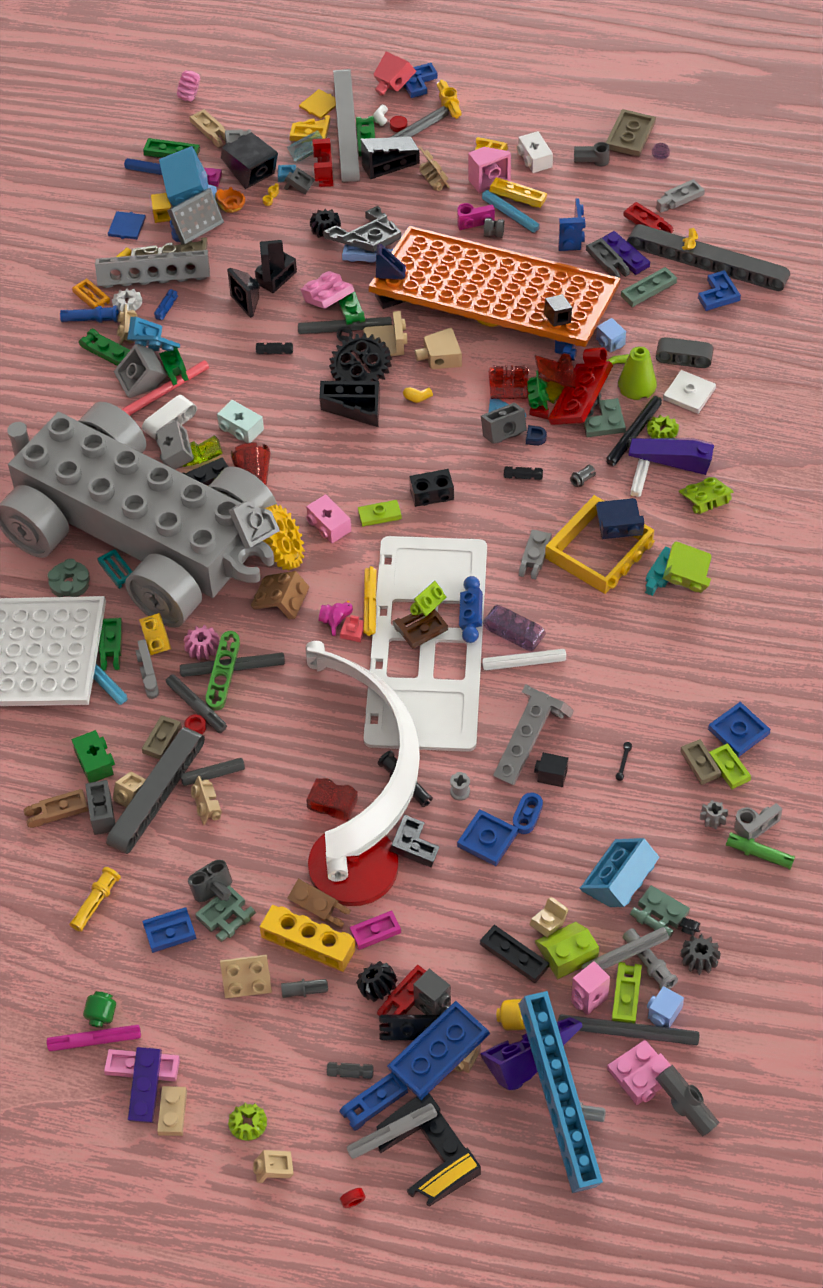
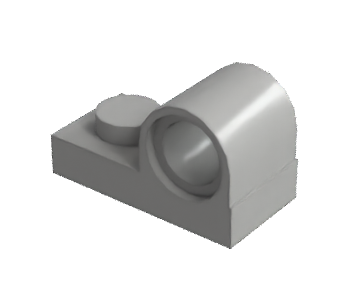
[734,803,783,840]

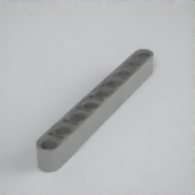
[333,69,360,182]

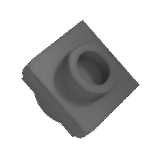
[284,167,315,195]

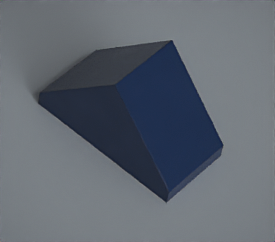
[376,243,406,279]

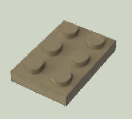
[606,109,656,157]

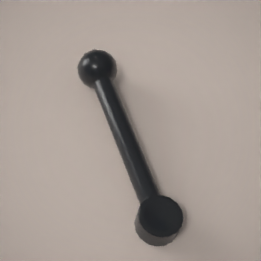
[615,742,632,781]

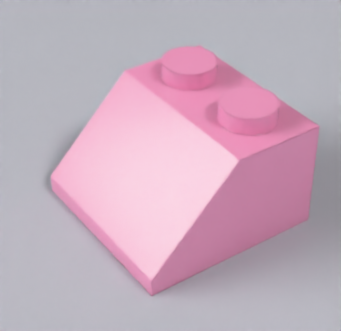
[468,147,511,193]

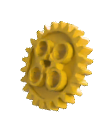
[263,504,305,571]

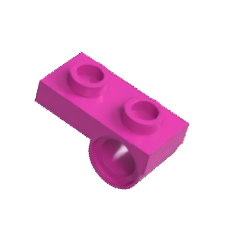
[457,203,495,230]

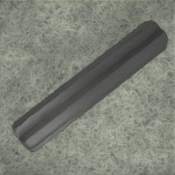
[180,758,245,786]

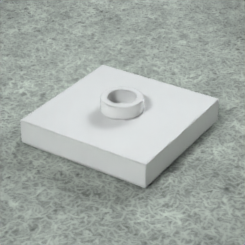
[663,370,716,414]

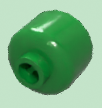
[83,991,116,1028]

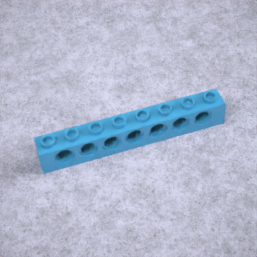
[518,991,603,1193]

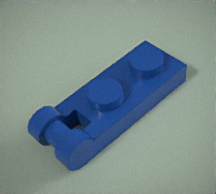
[339,1072,408,1131]

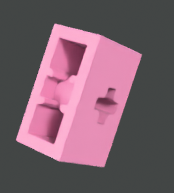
[306,494,351,543]
[571,961,610,1015]

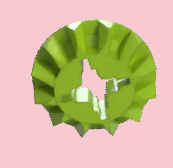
[647,415,679,438]
[228,1102,267,1141]

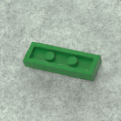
[143,138,200,158]

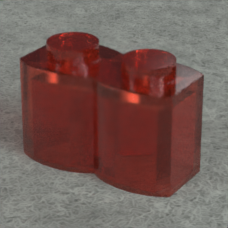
[306,778,358,821]

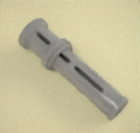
[623,928,678,990]

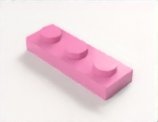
[104,1049,180,1082]

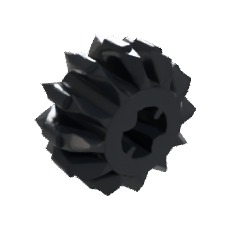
[310,208,341,238]
[356,961,398,1002]

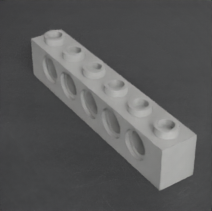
[95,250,210,288]

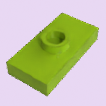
[358,500,402,527]

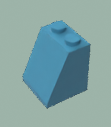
[159,146,208,207]

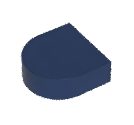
[526,425,547,446]

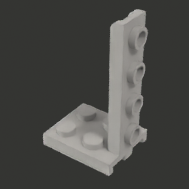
[493,684,574,785]

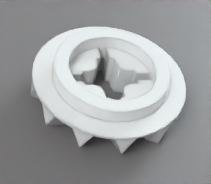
[112,288,142,311]

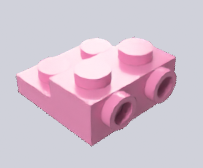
[301,271,354,309]
[607,1040,671,1105]

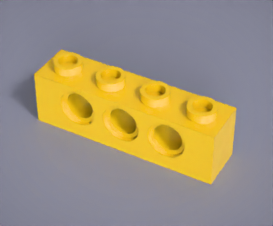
[259,904,356,972]

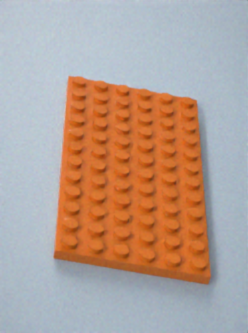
[368,226,620,347]

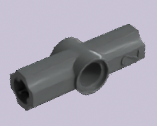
[655,1064,720,1137]

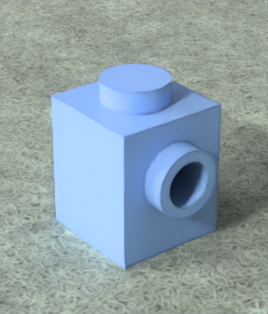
[596,318,626,353]
[647,986,684,1028]

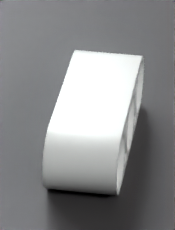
[142,395,197,441]

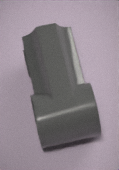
[574,142,610,167]

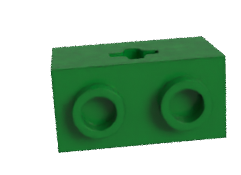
[71,730,115,783]

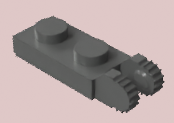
[586,238,630,278]

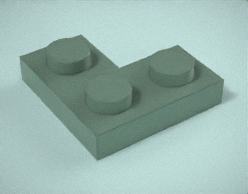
[583,398,626,437]

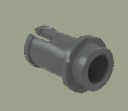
[570,465,596,487]

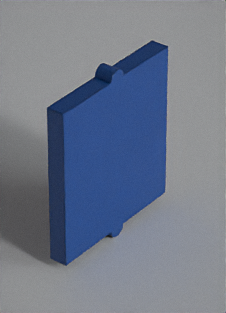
[108,211,146,240]

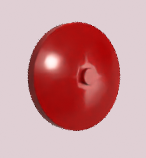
[308,826,398,906]

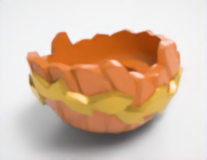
[215,187,245,213]

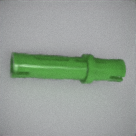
[726,832,795,870]

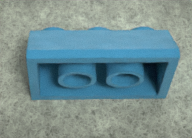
[580,838,660,907]

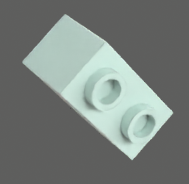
[217,400,264,444]

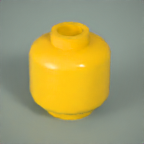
[496,999,525,1031]

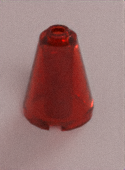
[231,442,271,486]

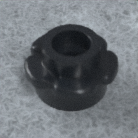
[678,917,701,936]

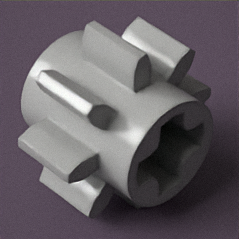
[700,800,728,829]

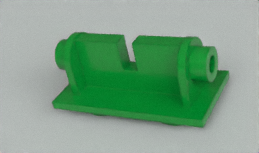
[527,370,549,410]

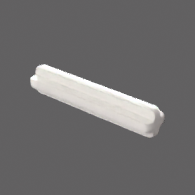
[630,459,650,497]

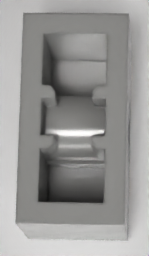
[156,421,194,469]

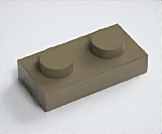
[142,715,182,759]
[680,739,721,785]

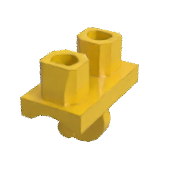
[139,613,171,656]

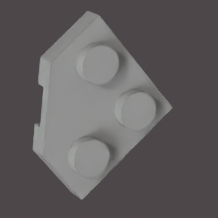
[229,501,280,549]

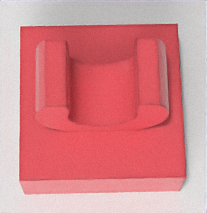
[340,615,364,643]

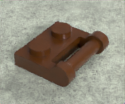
[392,609,448,649]

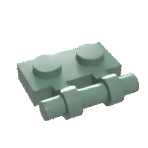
[195,885,256,942]
[630,885,690,938]

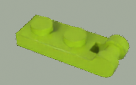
[612,962,642,1023]

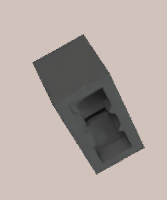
[85,780,115,835]
[413,968,451,1015]

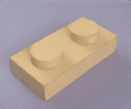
[157,1086,187,1136]

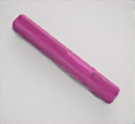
[47,1025,141,1051]

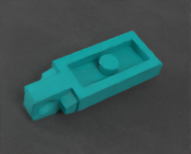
[645,546,671,596]

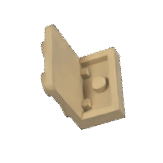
[363,311,407,356]

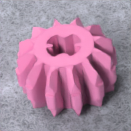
[177,70,200,101]
[184,625,219,661]

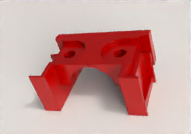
[312,138,334,187]

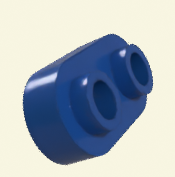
[513,793,543,834]

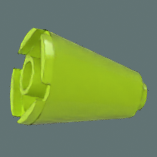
[618,346,657,400]

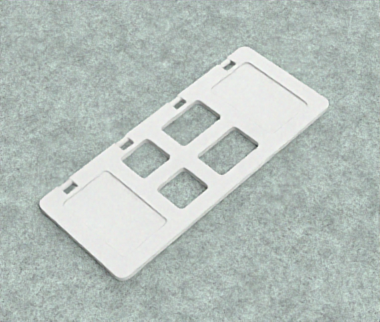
[364,536,487,752]

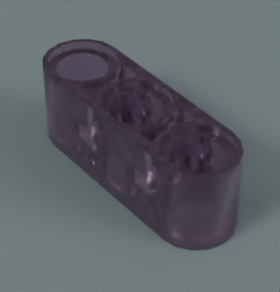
[483,605,546,651]

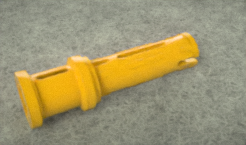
[69,867,121,932]

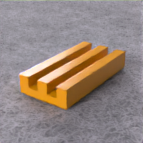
[72,278,110,309]

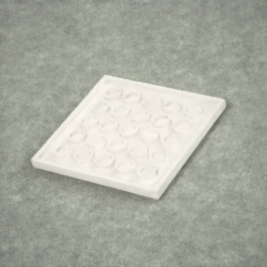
[0,596,106,706]

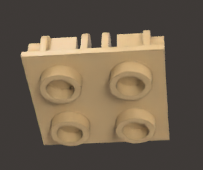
[419,146,450,191]
[220,955,272,998]

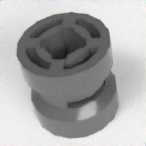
[484,218,505,238]

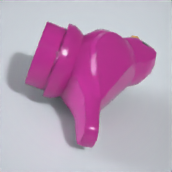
[318,600,353,636]

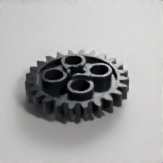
[329,333,392,385]

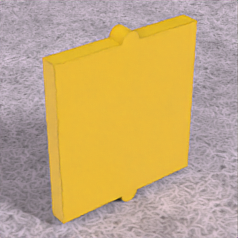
[299,89,336,119]

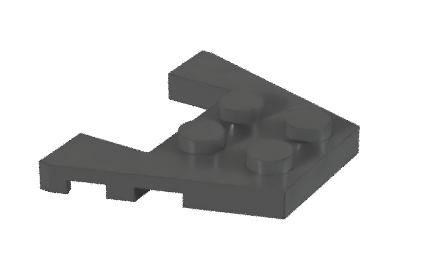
[323,206,401,252]

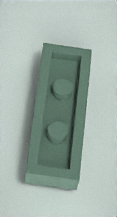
[621,267,677,307]

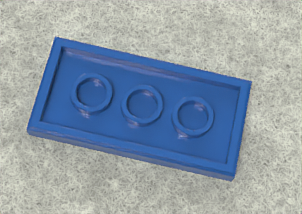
[387,1001,490,1100]

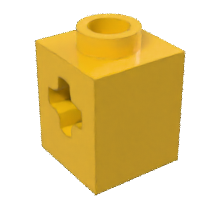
[151,193,171,223]

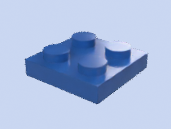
[708,702,771,757]
[457,809,518,866]

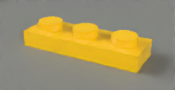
[489,177,547,208]

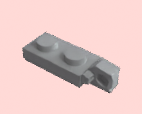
[656,179,705,213]

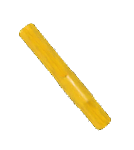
[363,566,377,636]

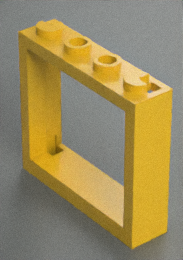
[545,495,655,594]

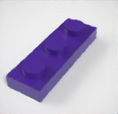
[602,231,650,275]
[128,1047,162,1123]

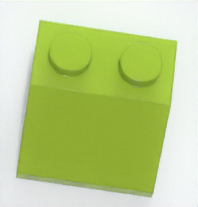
[535,922,599,980]

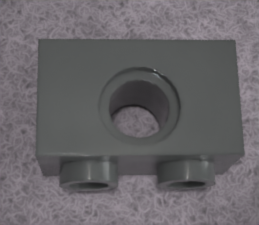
[481,403,527,444]

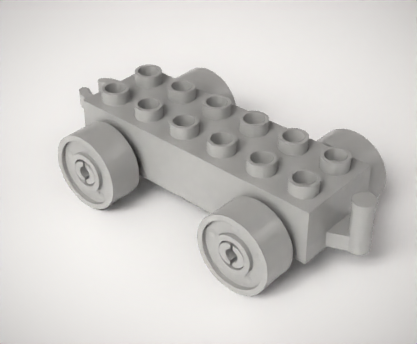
[0,402,277,628]

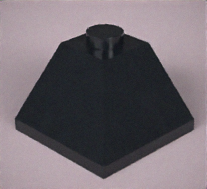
[227,268,260,318]

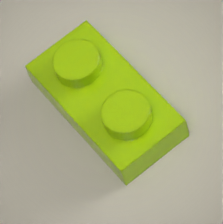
[709,743,751,789]

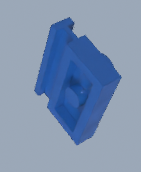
[142,907,196,953]

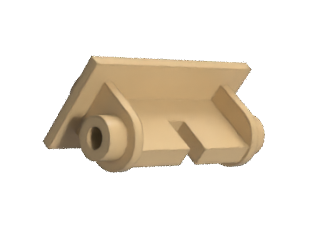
[117,304,137,345]
[191,776,222,825]

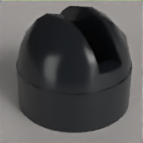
[337,327,353,342]

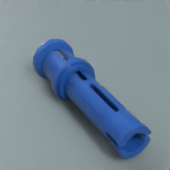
[60,305,119,323]

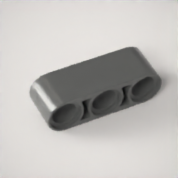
[656,337,714,368]

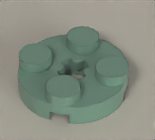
[47,559,90,597]

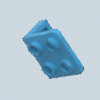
[127,317,181,351]

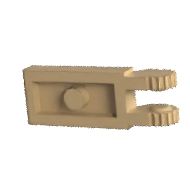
[189,109,225,147]

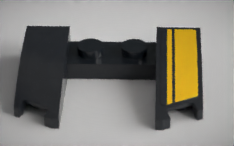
[376,1093,481,1207]

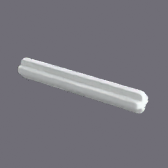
[482,649,566,670]

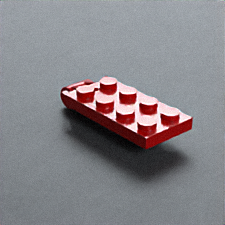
[548,347,613,425]

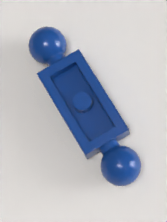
[459,576,483,643]

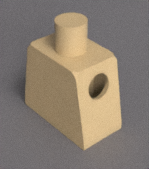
[415,327,462,369]

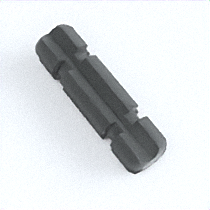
[327,1062,374,1079]

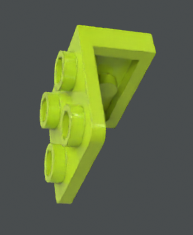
[663,542,712,593]

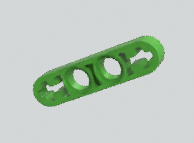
[206,631,240,711]

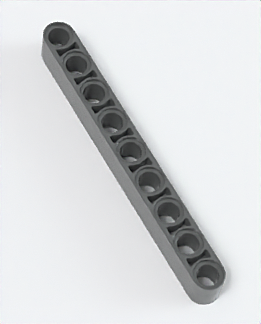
[627,224,791,291]

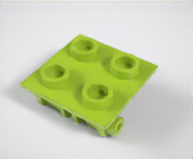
[679,477,734,514]

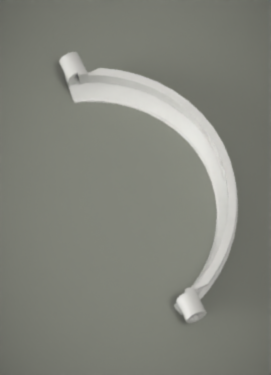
[306,641,420,881]

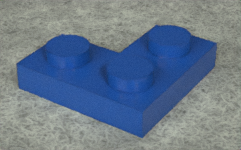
[404,63,438,98]
[698,270,741,311]

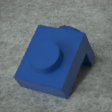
[555,340,577,368]

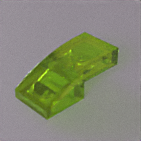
[183,435,223,467]

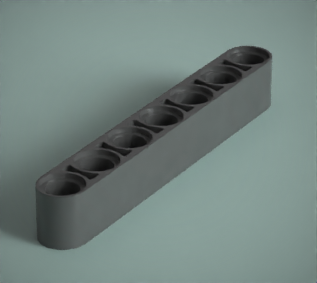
[106,727,205,854]

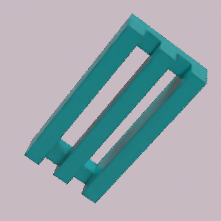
[97,549,133,589]

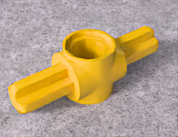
[437,79,462,119]

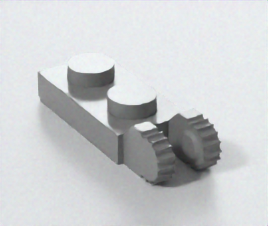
[519,529,552,580]
[135,639,159,699]

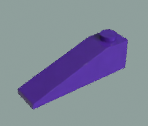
[628,438,714,475]
[480,1017,583,1090]

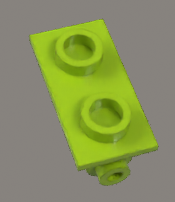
[410,581,447,617]

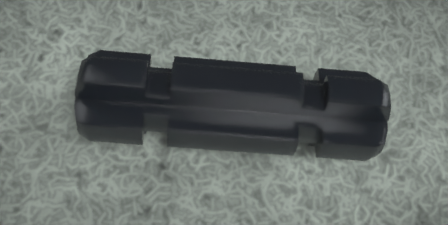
[256,342,293,354]
[504,466,543,480]

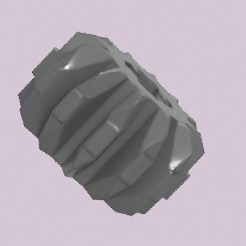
[680,934,721,975]

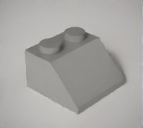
[114,344,167,398]

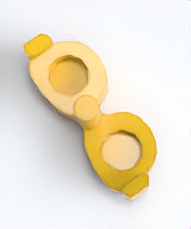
[262,183,279,206]
[682,227,698,250]

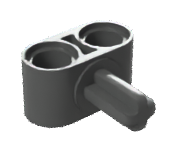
[188,860,233,902]

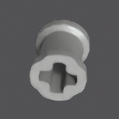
[450,772,470,801]

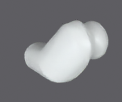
[373,104,388,126]

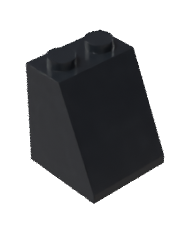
[221,132,278,189]

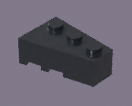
[361,137,420,179]
[319,381,380,427]

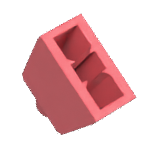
[374,51,416,96]

